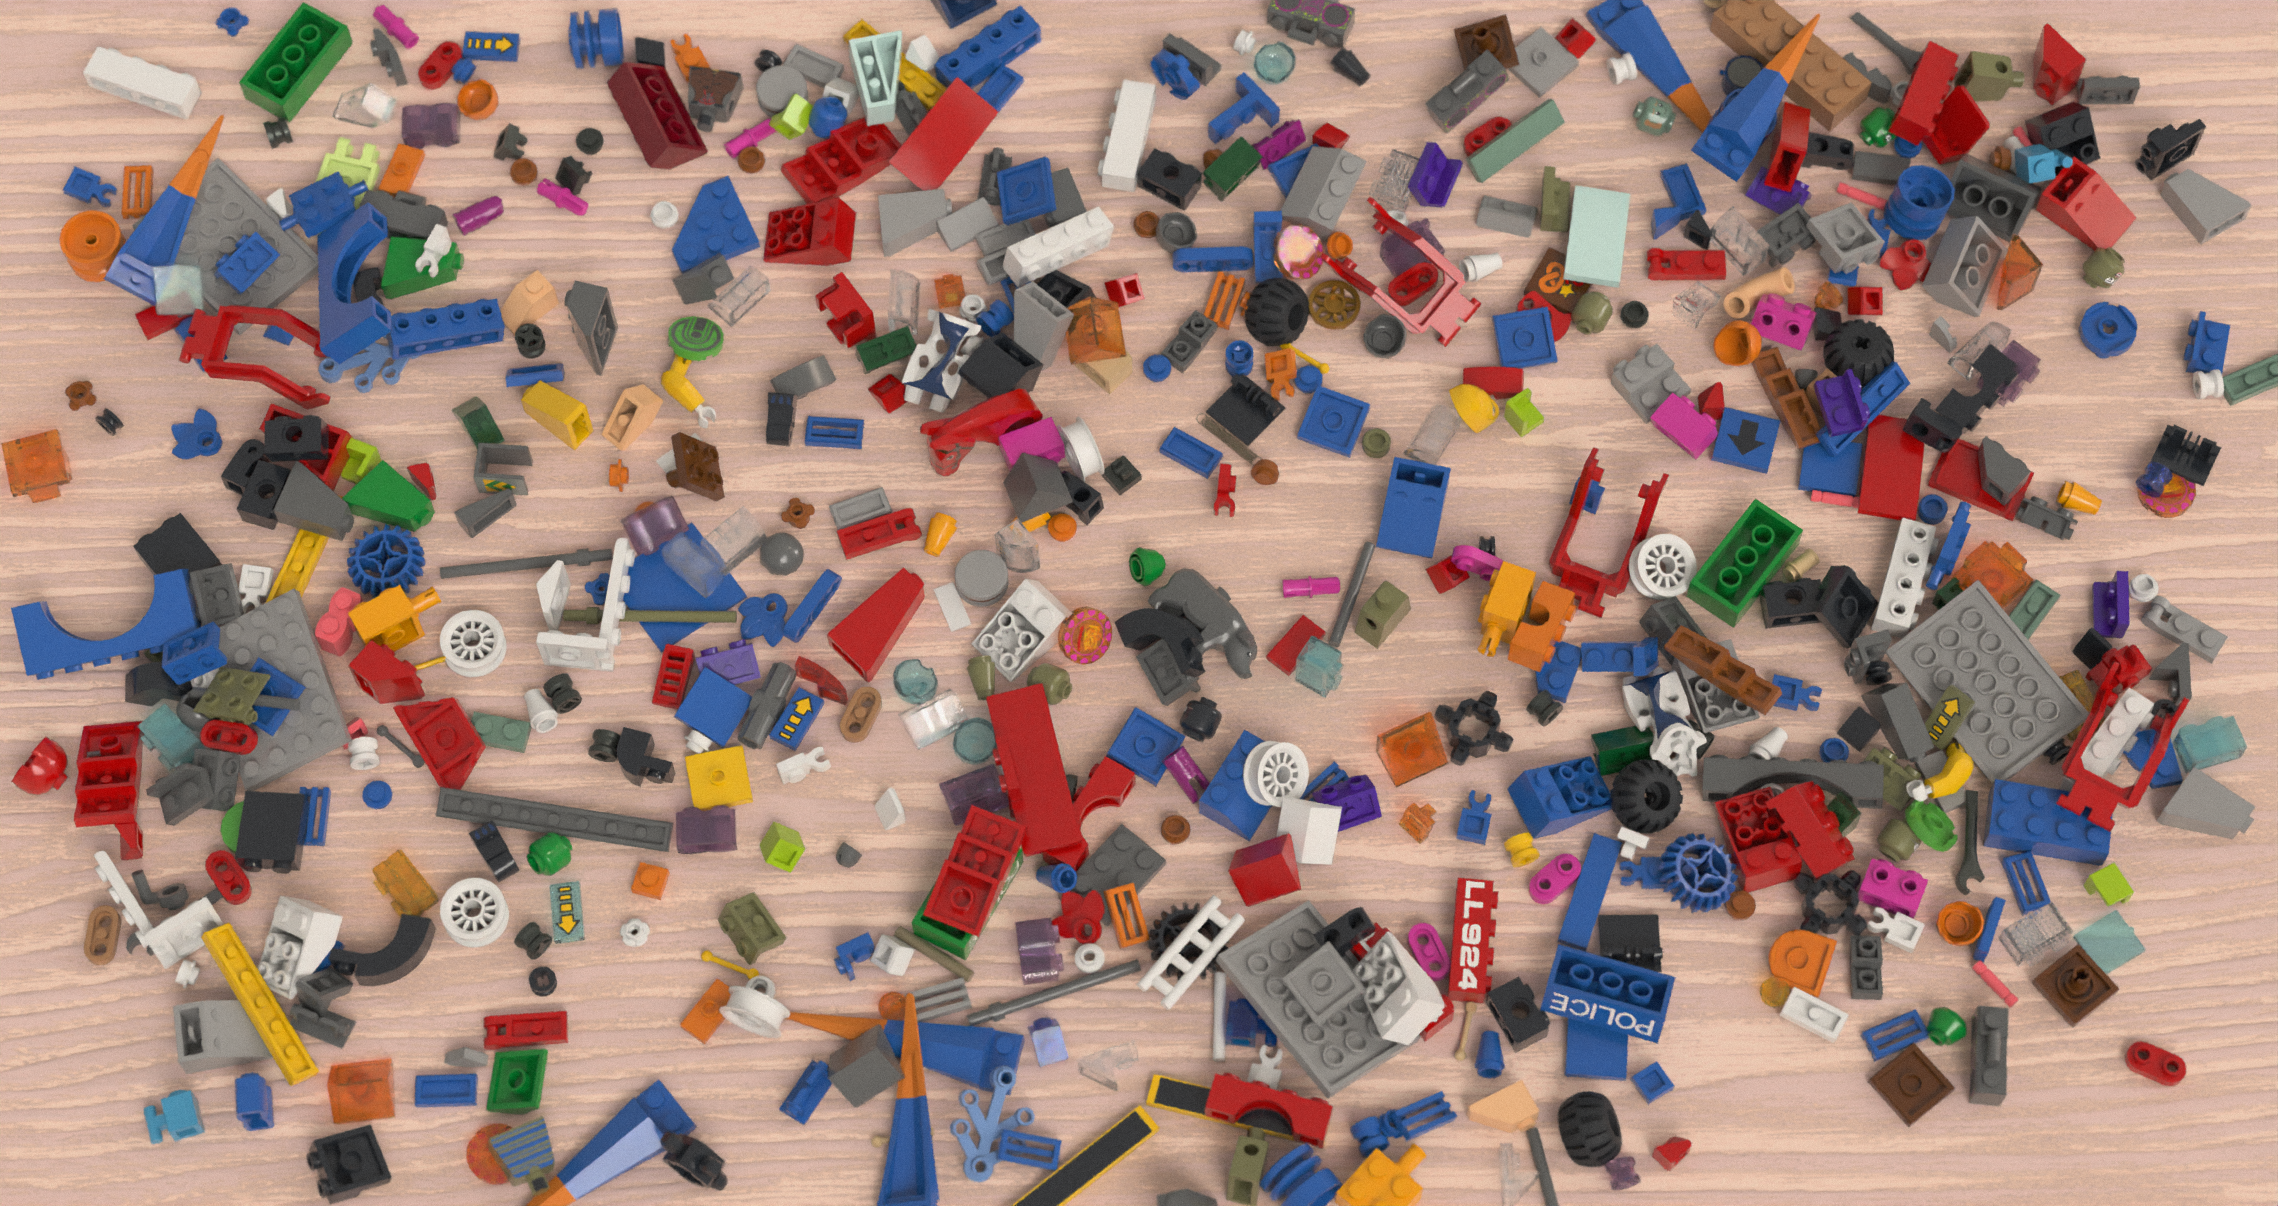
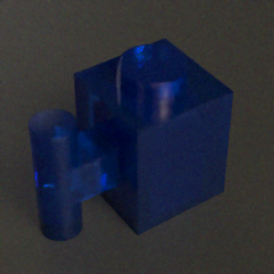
[1225,998,1277,1048]

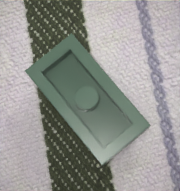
[471,712,532,753]

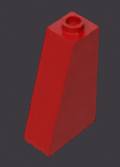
[1764,102,1811,192]
[827,567,925,683]

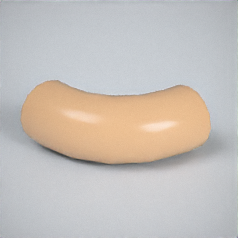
[1723,267,1795,319]

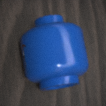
[809,97,848,139]

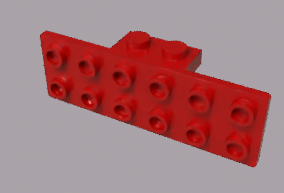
[986,683,1082,857]

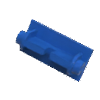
[779,1060,833,1125]

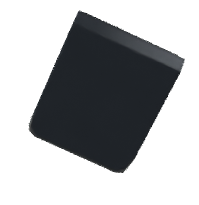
[635,37,666,67]
[1684,210,1713,250]
[1813,307,1842,341]
[2072,627,2113,670]
[1837,707,1881,752]

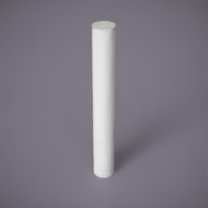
[1213,972,1226,1062]

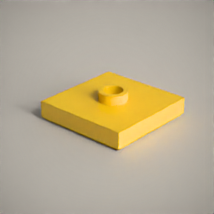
[685,745,753,814]

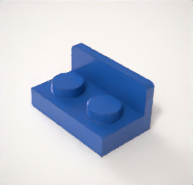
[214,231,280,296]
[2183,311,2230,374]
[162,621,227,685]

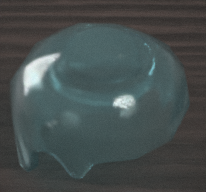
[1254,41,1296,85]
[893,659,938,705]
[952,717,997,765]

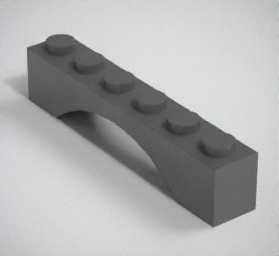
[1702,755,1884,809]

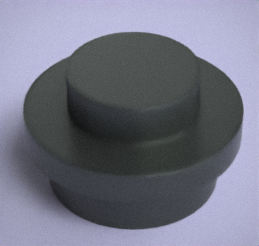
[576,128,604,155]
[1620,301,1649,328]

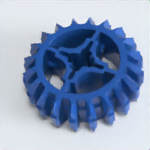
[347,524,426,598]
[1657,833,1738,913]

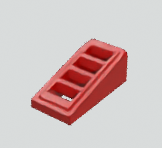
[652,644,696,709]

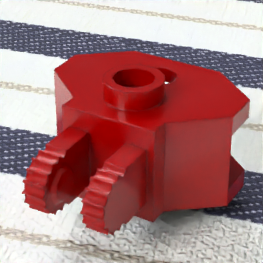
[2085,644,2153,695]

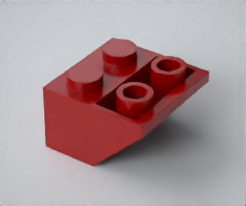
[348,640,425,704]

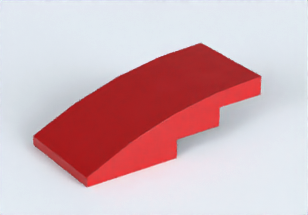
[888,77,999,191]
[781,117,901,204]
[1858,415,1925,521]
[74,721,143,828]
[923,805,1028,937]

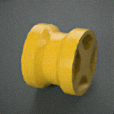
[1504,832,1540,867]

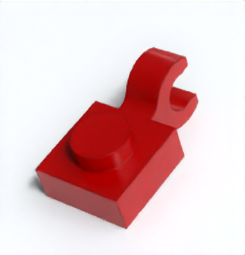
[1214,464,1237,517]

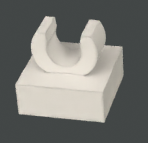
[1617,826,1650,860]

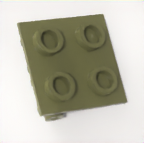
[193,667,271,725]

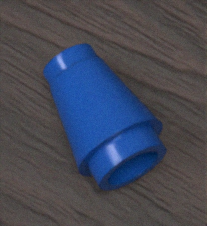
[1036,863,1077,893]
[1474,1031,1505,1078]

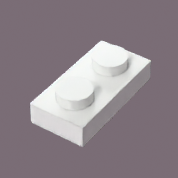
[1780,987,1849,1043]

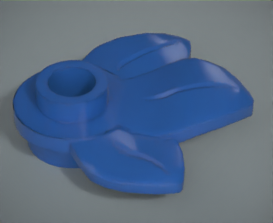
[171,409,222,460]
[738,593,788,647]

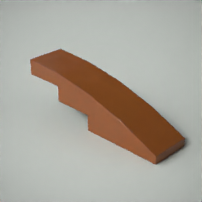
[1751,347,1821,450]
[1664,625,1782,715]

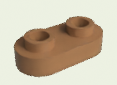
[840,687,882,743]
[84,905,121,965]

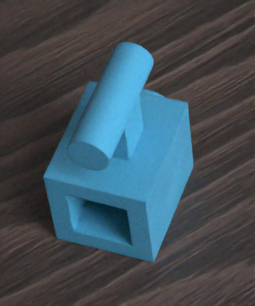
[2014,144,2073,184]
[143,1090,205,1144]

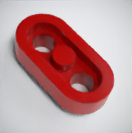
[418,41,463,90]
[1463,117,1513,157]
[1388,262,1439,306]
[200,720,258,755]
[205,850,252,905]
[2125,1041,2187,1086]

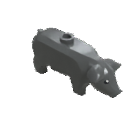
[1148,568,1257,679]

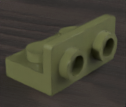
[1540,166,1570,232]
[1864,747,1924,811]
[718,892,787,965]

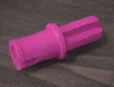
[373,5,419,49]
[724,119,776,159]
[537,178,589,216]
[1282,576,1340,598]

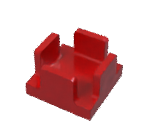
[815,272,877,348]

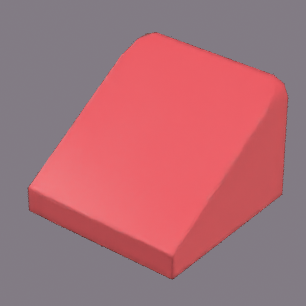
[342,717,368,749]

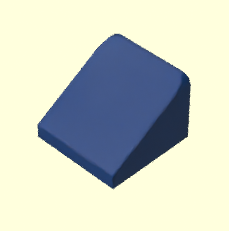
[1651,207,1682,239]
[1827,264,1859,287]

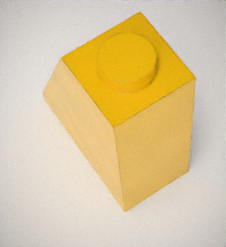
[521,380,593,451]

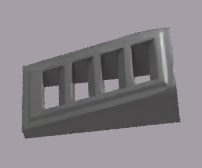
[454,489,517,538]

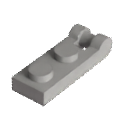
[2141,596,2228,663]

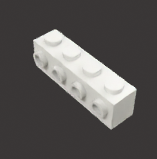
[83,46,201,120]
[1098,79,1156,192]
[1002,207,1114,287]
[1871,518,1939,638]
[2060,687,2155,791]

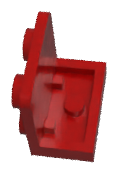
[1922,85,1990,165]

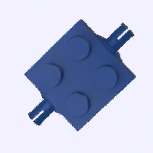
[279,171,369,238]
[1926,502,1971,590]

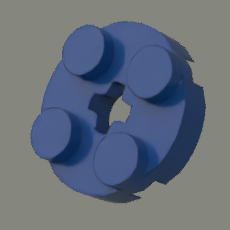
[1150,49,1200,100]
[2078,302,2137,359]

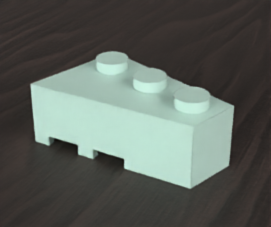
[849,30,902,126]

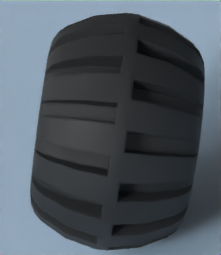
[1245,278,1309,347]
[1823,319,1894,388]
[1610,760,1683,833]
[1558,1091,1622,1167]

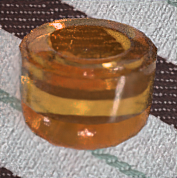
[1814,281,1844,309]
[878,992,906,1021]

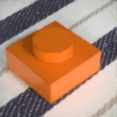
[631,862,670,900]

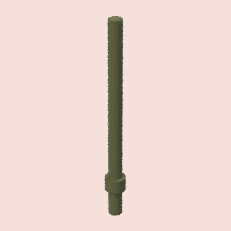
[563,607,737,624]

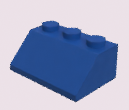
[1199,730,1273,841]

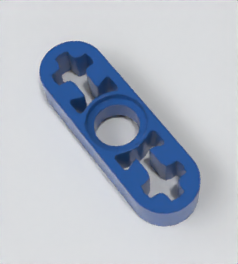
[1172,246,1254,272]
[782,569,842,643]

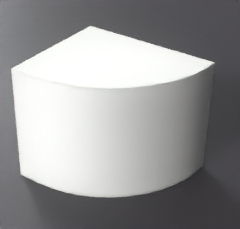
[822,78,859,117]

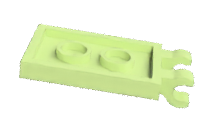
[316,137,380,234]

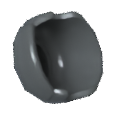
[1155,212,1197,254]
[1363,314,1407,359]
[760,532,804,576]
[176,690,220,732]

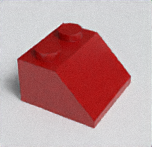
[2033,23,2086,106]

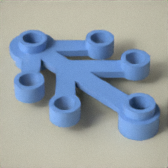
[318,335,421,393]
[950,1066,1034,1182]

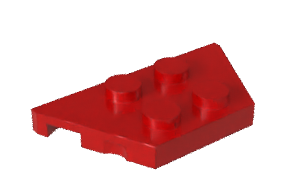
[393,697,486,790]

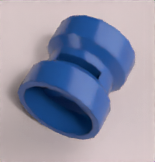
[976,299,1014,337]
[1225,340,1254,376]
[1350,1116,1390,1158]

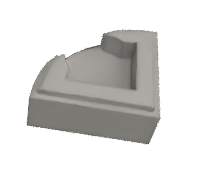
[1929,316,1957,353]
[444,1047,488,1067]

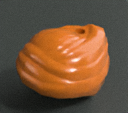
[1713,320,1762,366]

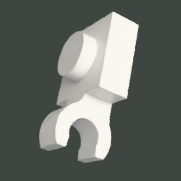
[416,224,451,277]
[776,747,831,785]

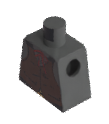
[688,66,744,132]

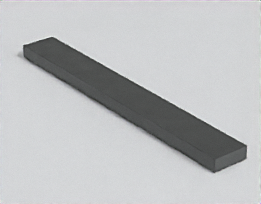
[436,787,674,852]

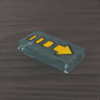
[549,881,585,944]

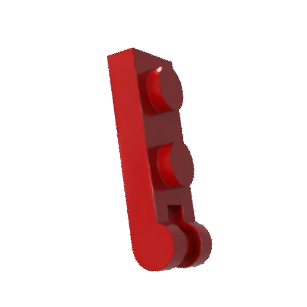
[1647,248,1727,280]
[837,508,922,560]
[483,1011,568,1050]

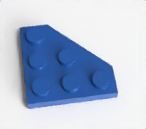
[672,176,760,274]

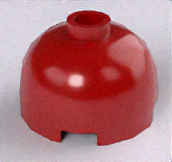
[11,737,68,795]

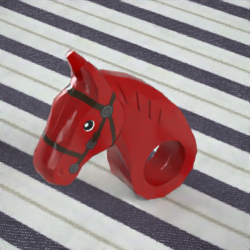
[920,389,1043,477]

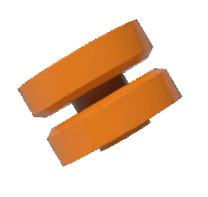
[59,210,126,282]

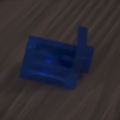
[1027,1017,1069,1067]

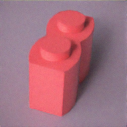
[315,587,364,657]

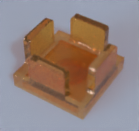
[1,429,73,503]
[1950,541,2034,610]

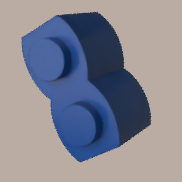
[234,1073,274,1131]

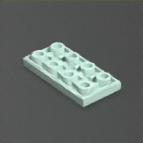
[1563,185,1630,288]

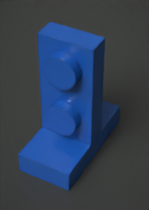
[1208,72,1280,144]
[1253,211,1283,284]
[1581,637,1659,676]

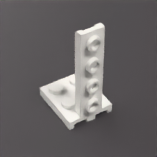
[536,538,635,672]
[94,851,224,969]

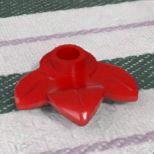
[1879,239,1931,291]
[1051,890,1105,944]

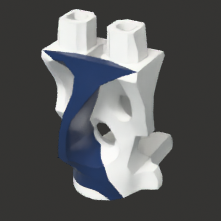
[902,309,982,413]
[1622,667,1707,777]

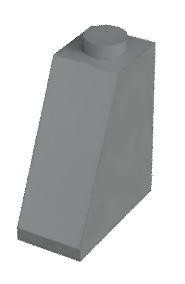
[2160,169,2251,245]
[878,189,952,257]
[1014,282,1074,371]
[2157,767,2255,839]

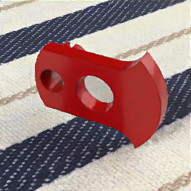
[1516,290,1571,343]

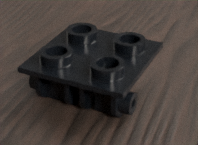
[1206,374,1286,446]
[2150,424,2222,486]
[1598,915,1663,972]

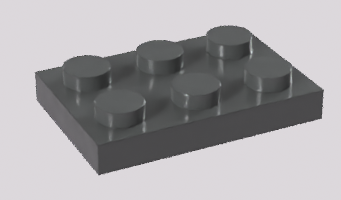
[1070,824,1166,927]

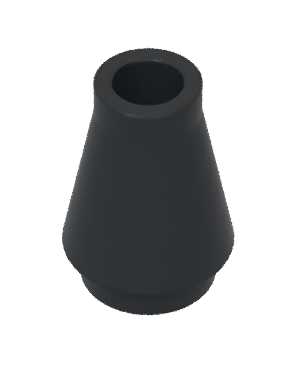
[1330,47,1371,87]

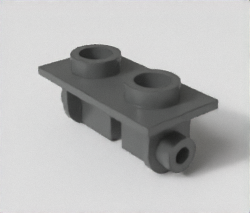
[895,90,927,135]
[977,147,1012,206]
[2016,496,2078,540]
[290,1003,356,1049]

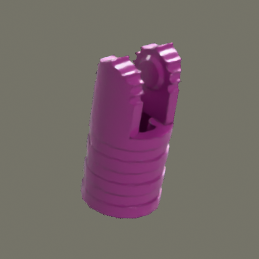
[452,196,504,236]
[1162,746,1210,804]

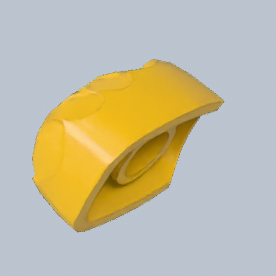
[1449,384,1499,433]

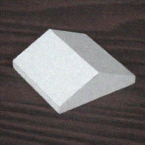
[536,560,571,631]
[1276,796,1342,865]

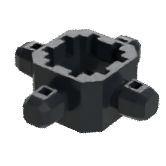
[1434,691,1514,766]
[1793,870,1867,936]
[660,1131,728,1191]

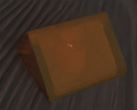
[1996,234,2043,311]
[1066,296,1126,365]
[1376,711,1449,787]
[327,1058,396,1125]

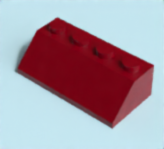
[606,62,708,170]

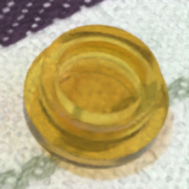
[1760,977,1790,1007]

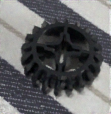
[1148,902,1229,981]

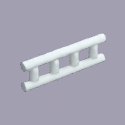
[1137,895,1245,1010]

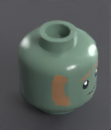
[1633,96,1676,137]

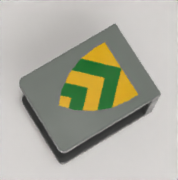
[473,443,533,496]

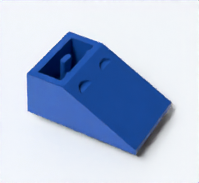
[1376,457,1451,559]
[1507,756,1613,839]

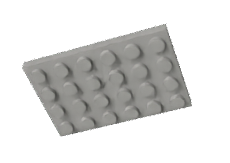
[132,158,318,335]
[1886,580,2088,785]
[219,589,352,791]
[1216,900,1421,1099]

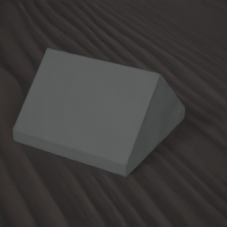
[1003,453,1073,523]
[828,1024,905,1108]

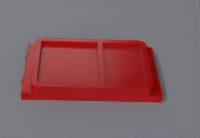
[1927,439,2034,522]

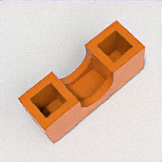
[1508,581,1577,672]

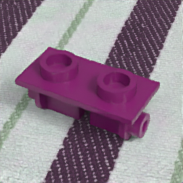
[1252,119,1307,170]

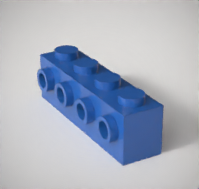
[935,5,1042,89]
[386,299,505,360]

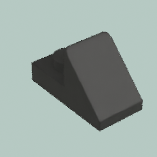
[672,253,735,305]
[2149,643,2192,707]
[295,967,353,1018]

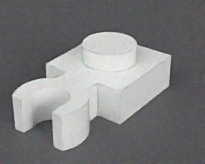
[238,564,274,614]
[1867,907,1925,953]
[1247,1045,1282,1090]

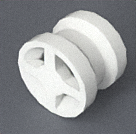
[1607,53,1637,85]
[2193,369,2224,400]
[348,737,380,770]

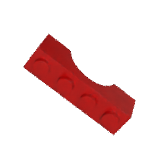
[1043,756,1136,872]
[1205,1072,1333,1149]

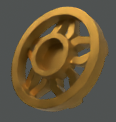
[1308,280,1361,330]

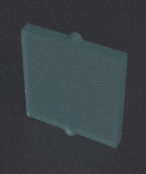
[153,264,204,317]
[2073,910,2146,975]

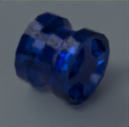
[2136,461,2173,498]

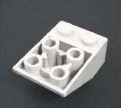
[971,579,1078,682]
[257,896,343,999]
[1352,932,1445,1045]

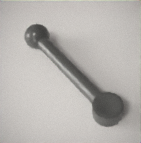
[377,725,425,768]

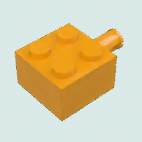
[1477,561,1536,657]
[348,585,442,652]
[1335,1143,1426,1206]

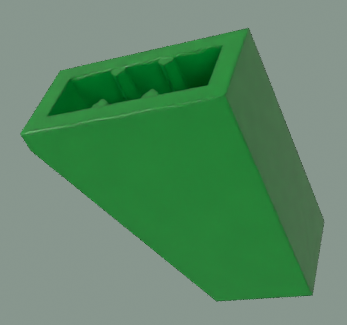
[381,237,464,299]
[342,460,435,532]

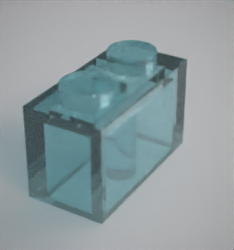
[1295,636,1344,698]
[138,704,205,771]
[2172,716,2247,774]

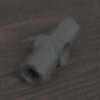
[738,662,797,749]

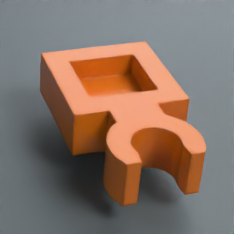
[670,34,710,83]
[1265,348,1297,400]

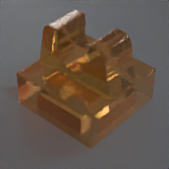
[934,274,965,309]
[1399,803,1437,844]

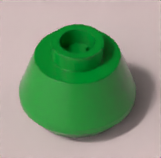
[1129,547,1166,586]
[1927,1007,1967,1046]

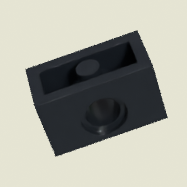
[1137,148,1202,211]
[264,415,329,462]
[237,460,291,530]
[1760,578,1823,629]
[1485,977,1550,1053]

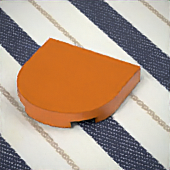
[1769,929,1837,998]

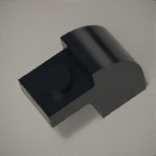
[125,662,193,707]
[617,727,675,787]

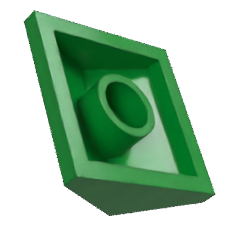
[486,1049,548,1115]

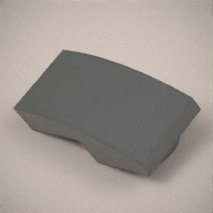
[370,28,408,87]
[1843,52,1892,104]
[1161,310,1218,373]
[770,355,837,400]
[1850,935,1883,1000]

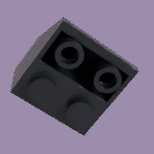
[2025,101,2100,177]
[957,333,1044,399]

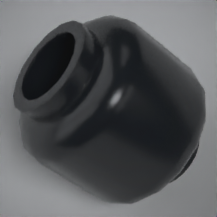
[1179,697,1222,743]

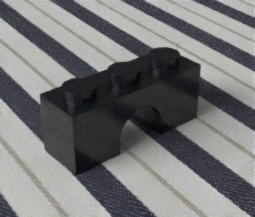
[1935,344,2019,434]

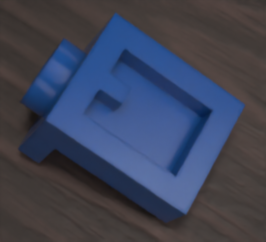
[834,932,875,981]

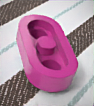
[1451,545,1503,581]
[1529,854,1581,904]
[1408,923,1451,981]

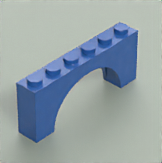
[317,202,392,364]
[11,569,201,680]

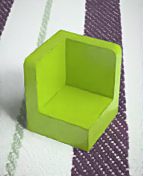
[768,94,813,140]
[1504,388,1544,437]
[341,438,382,484]
[759,822,805,873]
[2083,862,2134,906]

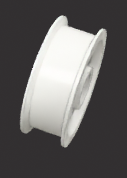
[1057,416,1105,482]
[1629,534,1697,600]
[440,610,506,677]
[1243,741,1309,807]
[440,878,509,947]
[719,986,790,1038]

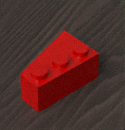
[259,403,353,492]
[1765,781,1855,879]

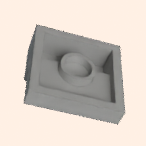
[1806,202,1885,274]
[1611,344,1691,424]

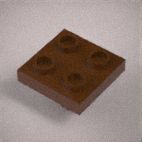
[1454,14,1520,71]
[666,432,725,501]
[2032,944,2119,1028]

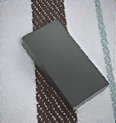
[1852,151,1911,185]

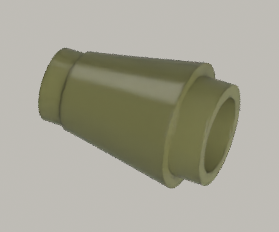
[966,656,995,700]

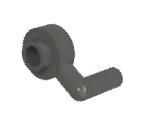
[132,870,189,910]

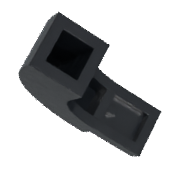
[1115,608,1205,678]
[329,914,436,986]

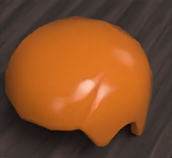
[457,79,499,120]
[1936,901,1984,947]

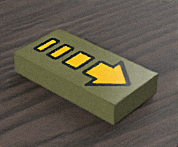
[1925,685,1975,750]

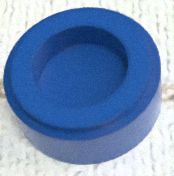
[1917,494,1948,525]

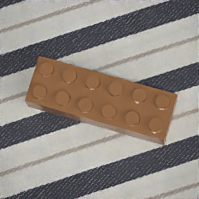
[1710,0,1872,132]

